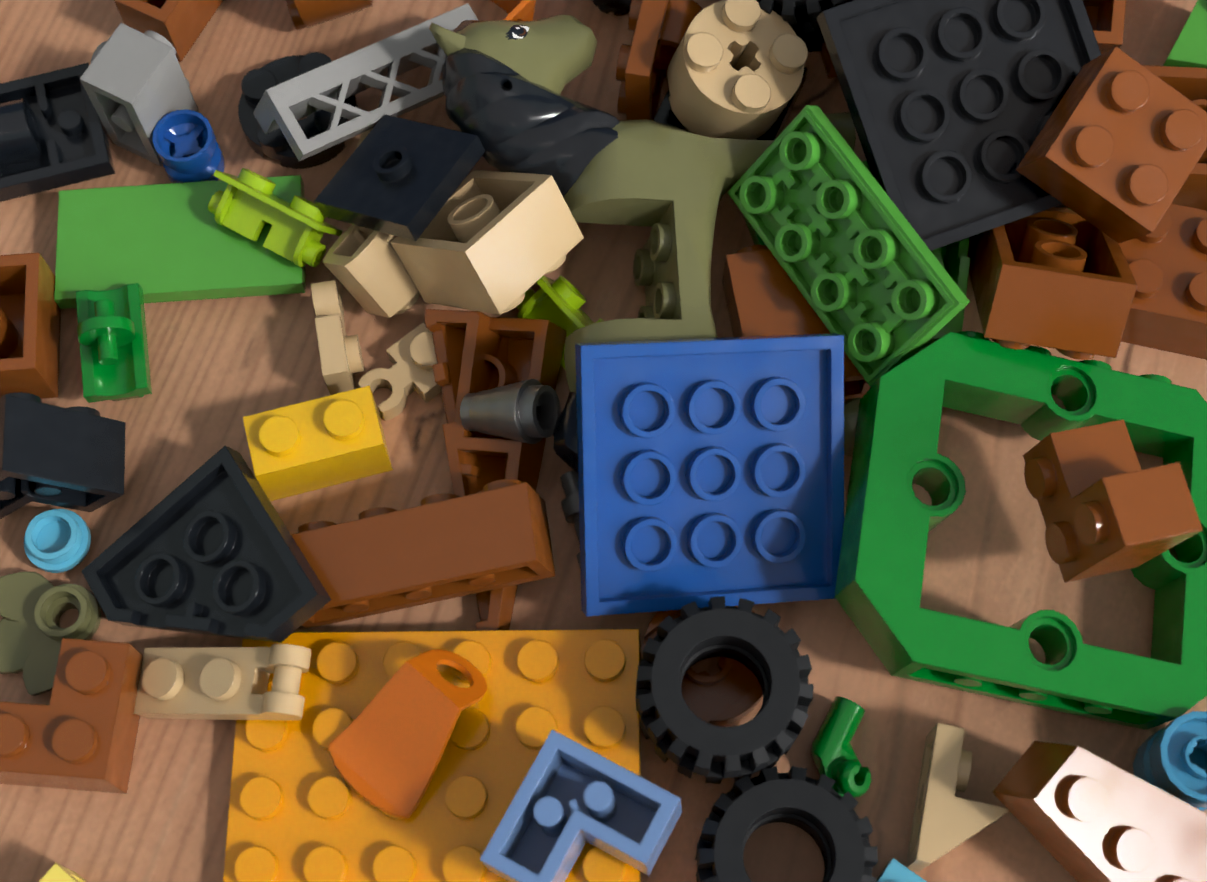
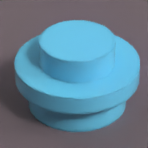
[24,509,91,573]

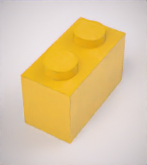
[243,385,393,501]

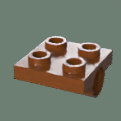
[616,0,703,121]

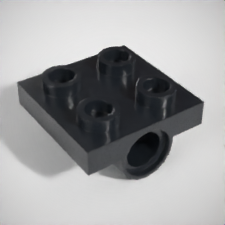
[0,63,115,202]

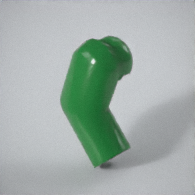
[811,696,871,797]

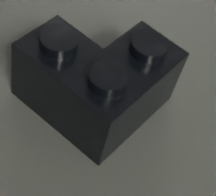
[0,392,126,519]

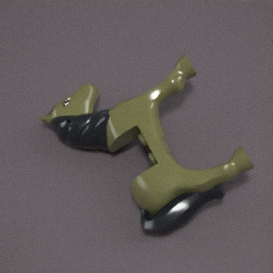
[429,14,862,474]

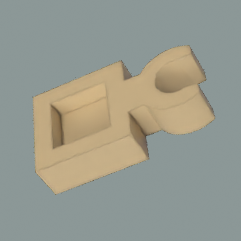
[311,280,364,395]
[358,321,442,421]

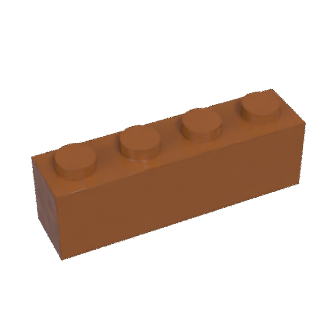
[291,479,556,629]

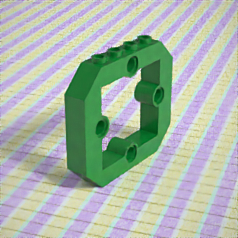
[834,331,1207,730]

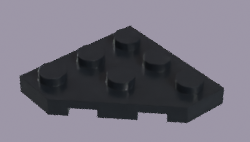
[81,445,332,643]

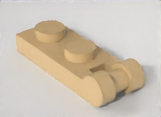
[134,644,312,721]

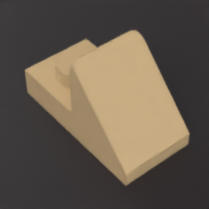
[906,723,1009,872]

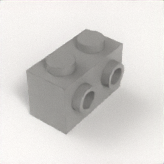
[80,23,199,167]

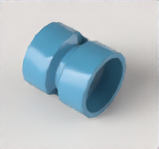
[1133,711,1207,811]

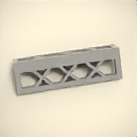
[253,3,478,161]

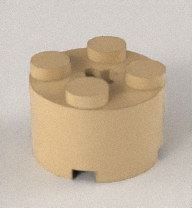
[666,0,808,140]

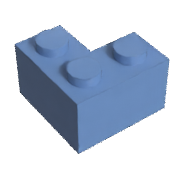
[480,730,682,882]

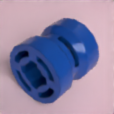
[152,109,225,183]

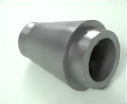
[460,379,561,444]

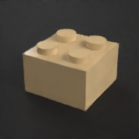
[390,170,584,315]

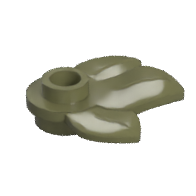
[0,572,101,696]

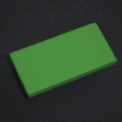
[727,105,970,387]
[54,175,306,309]

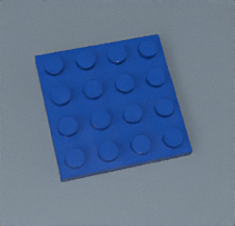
[575,333,844,616]

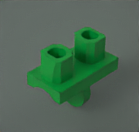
[76,283,152,403]

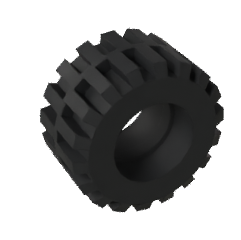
[635,596,814,784]
[695,766,878,882]

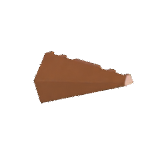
[425,309,566,631]

